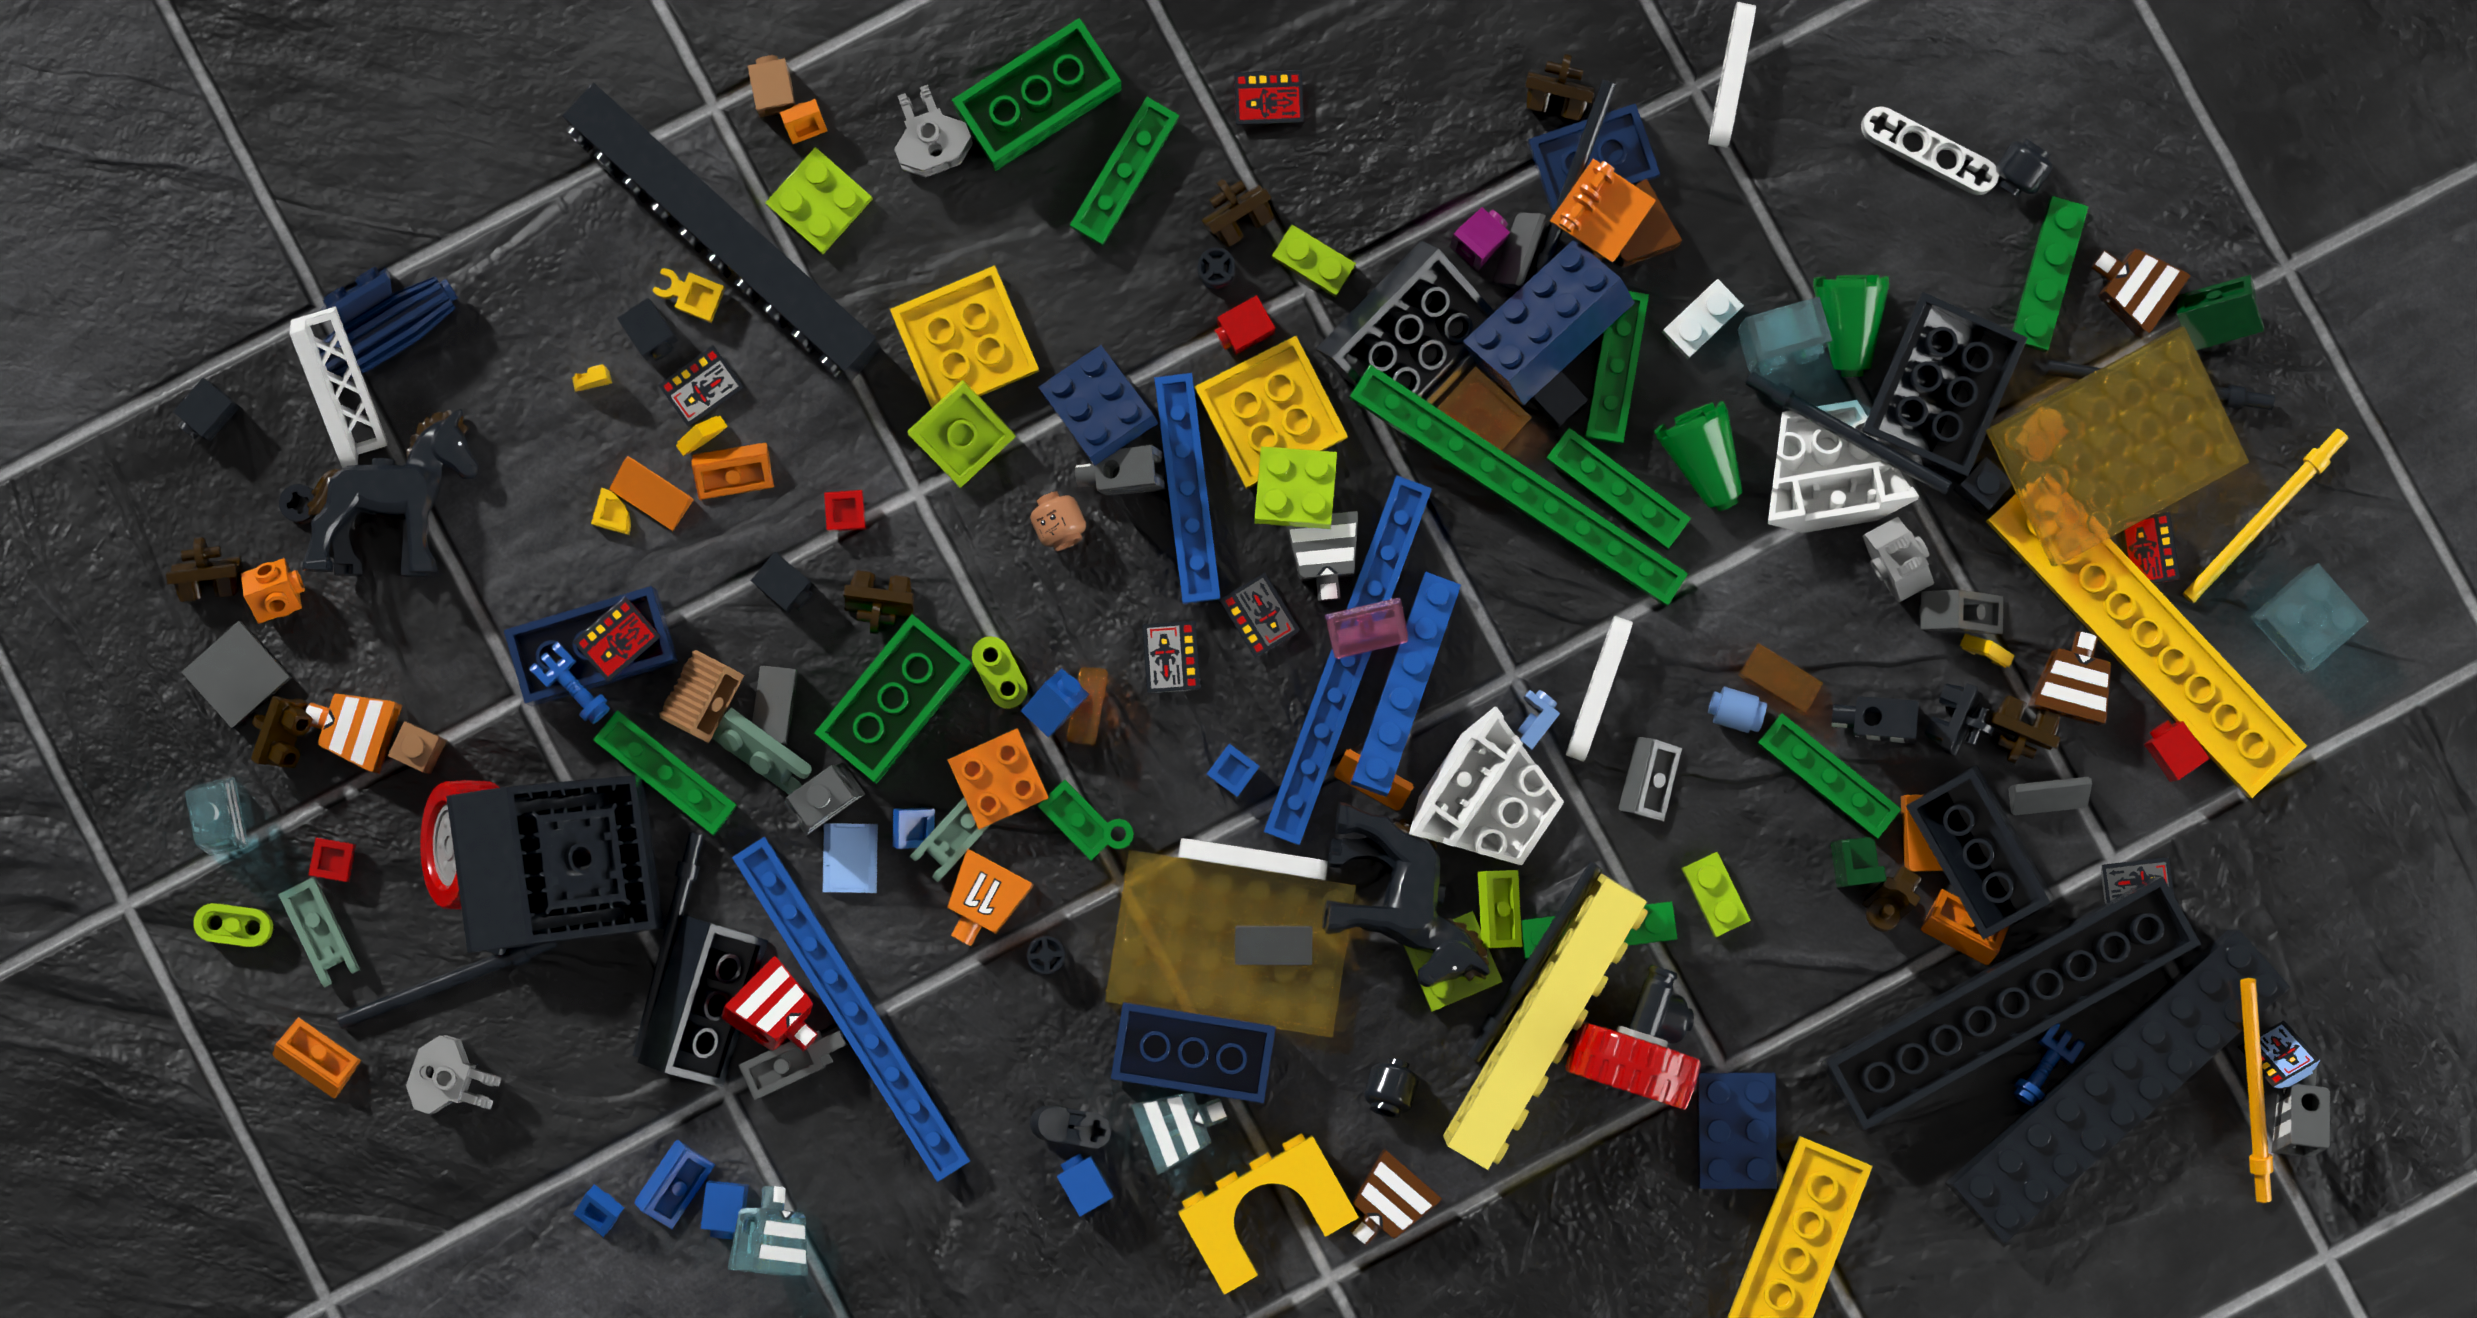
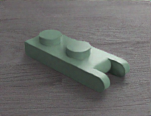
[712,708,812,795]
[909,798,990,882]
[278,877,360,987]

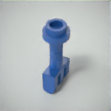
[529,641,610,724]
[2013,1023,2085,1106]

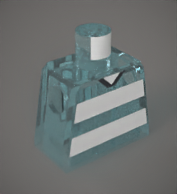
[185,777,249,856]
[1131,1092,1228,1174]
[728,1186,808,1276]

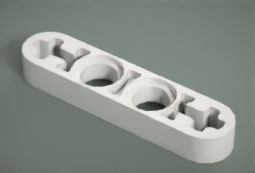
[1708,2,1756,148]
[1861,106,1999,195]
[1566,616,1633,762]
[1178,838,1328,880]

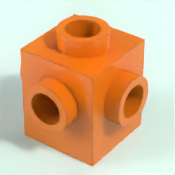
[241,558,305,624]

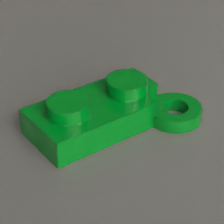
[1038,780,1134,861]

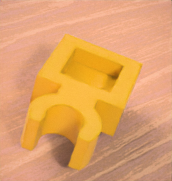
[652,268,726,323]

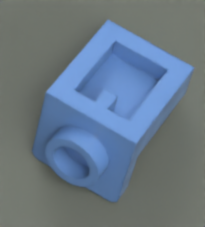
[1517,690,1560,752]

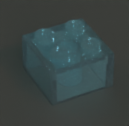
[1737,297,1833,375]
[2251,563,2369,674]

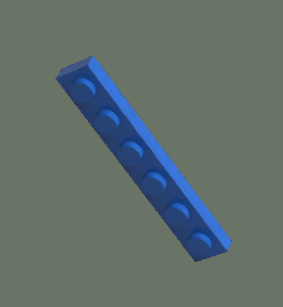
[1154,373,1220,604]
[1350,572,1461,797]

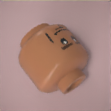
[1030,491,1086,551]

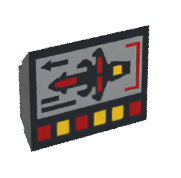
[658,345,744,427]
[1142,621,1201,693]

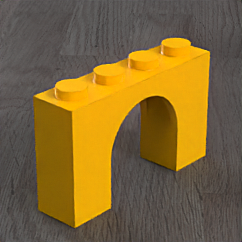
[1178,1133,1359,1295]

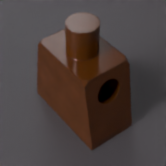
[1585,179,1682,267]

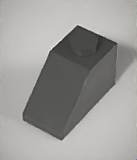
[1919,590,2003,634]

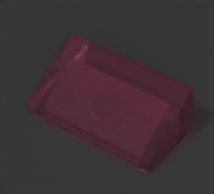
[1325,598,1408,659]

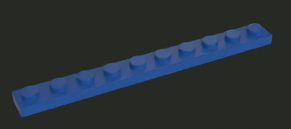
[1264,475,1432,845]
[732,837,971,1182]

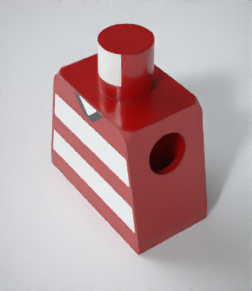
[722,956,818,1051]

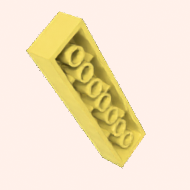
[1443,873,1648,1170]

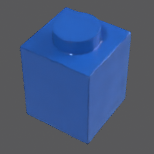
[1021,669,1090,737]
[1057,1154,1114,1216]
[701,1181,749,1239]

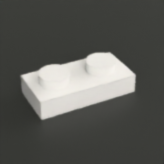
[1662,279,1744,359]

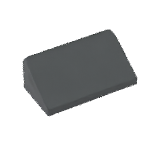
[1493,213,1547,292]
[752,666,798,746]
[1619,737,1682,822]
[2008,777,2092,815]
[1235,926,1313,965]

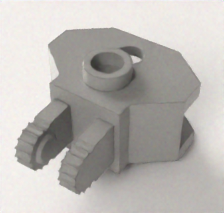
[894,85,973,178]
[1862,517,1934,603]
[406,1035,501,1114]

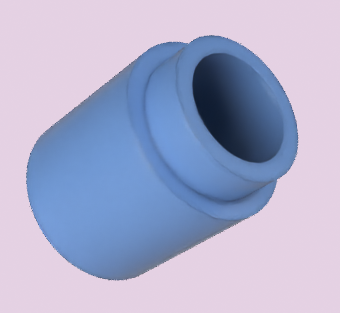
[1708,686,1767,733]

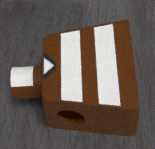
[2091,249,2191,339]
[2028,631,2111,726]
[1349,1149,1442,1246]

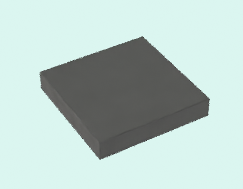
[182,621,292,729]

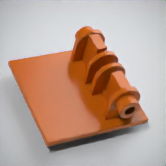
[1550,158,1656,263]
[948,728,1049,829]

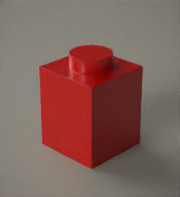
[1214,295,1275,356]
[2144,720,2210,782]

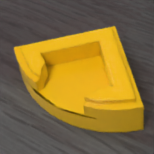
[572,364,612,392]
[676,416,728,456]
[591,488,631,535]
[1960,633,2015,668]

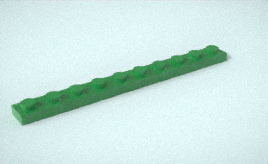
[1349,365,1688,606]

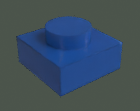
[1206,744,1260,797]
[893,807,935,849]
[573,1184,624,1237]

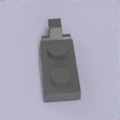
[739,1030,848,1100]

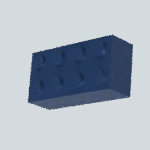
[1463,240,1635,405]
[504,586,679,707]
[1111,1002,1276,1103]

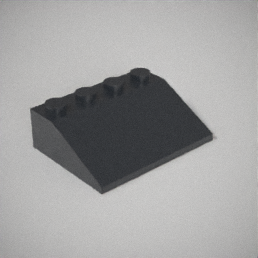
[1316,241,1495,434]
[1862,292,2028,482]

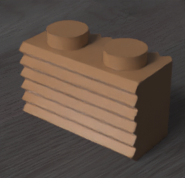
[659,650,745,743]

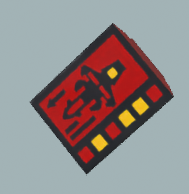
[1234,70,1304,125]
[2118,511,2180,584]
[573,597,660,682]

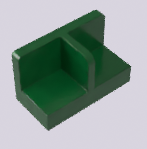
[2176,275,2264,351]
[1831,837,1886,888]

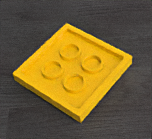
[890,265,1039,408]
[1195,336,1348,489]

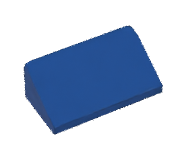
[635,1140,715,1229]

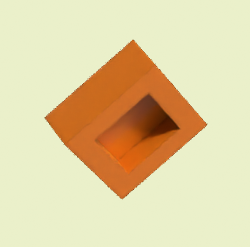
[780,99,828,144]

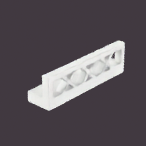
[290,307,388,469]

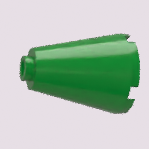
[1813,275,1890,377]
[1654,401,1743,511]

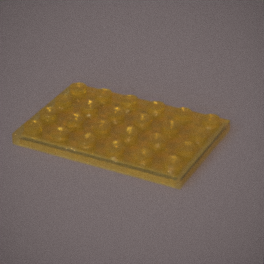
[1986,326,2249,566]
[1105,850,1356,1037]

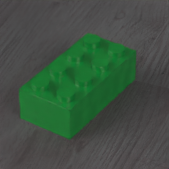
[952,18,1122,171]
[814,614,974,784]

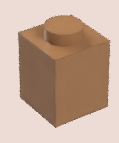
[748,55,796,117]
[388,721,447,774]

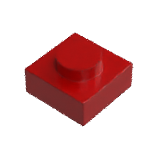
[824,490,866,532]
[309,838,356,882]

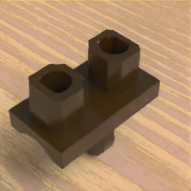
[1525,54,1594,121]
[1202,179,1274,247]
[165,537,243,602]
[843,570,914,635]
[250,696,313,768]
[1986,696,2061,764]
[1862,866,1921,932]

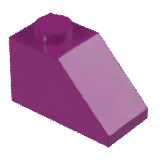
[1449,207,1510,272]

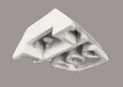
[1768,400,1919,533]
[1409,707,1564,865]

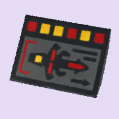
[1219,572,1300,658]
[2101,857,2174,904]

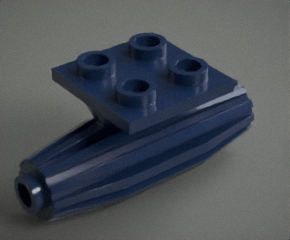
[318,266,458,385]

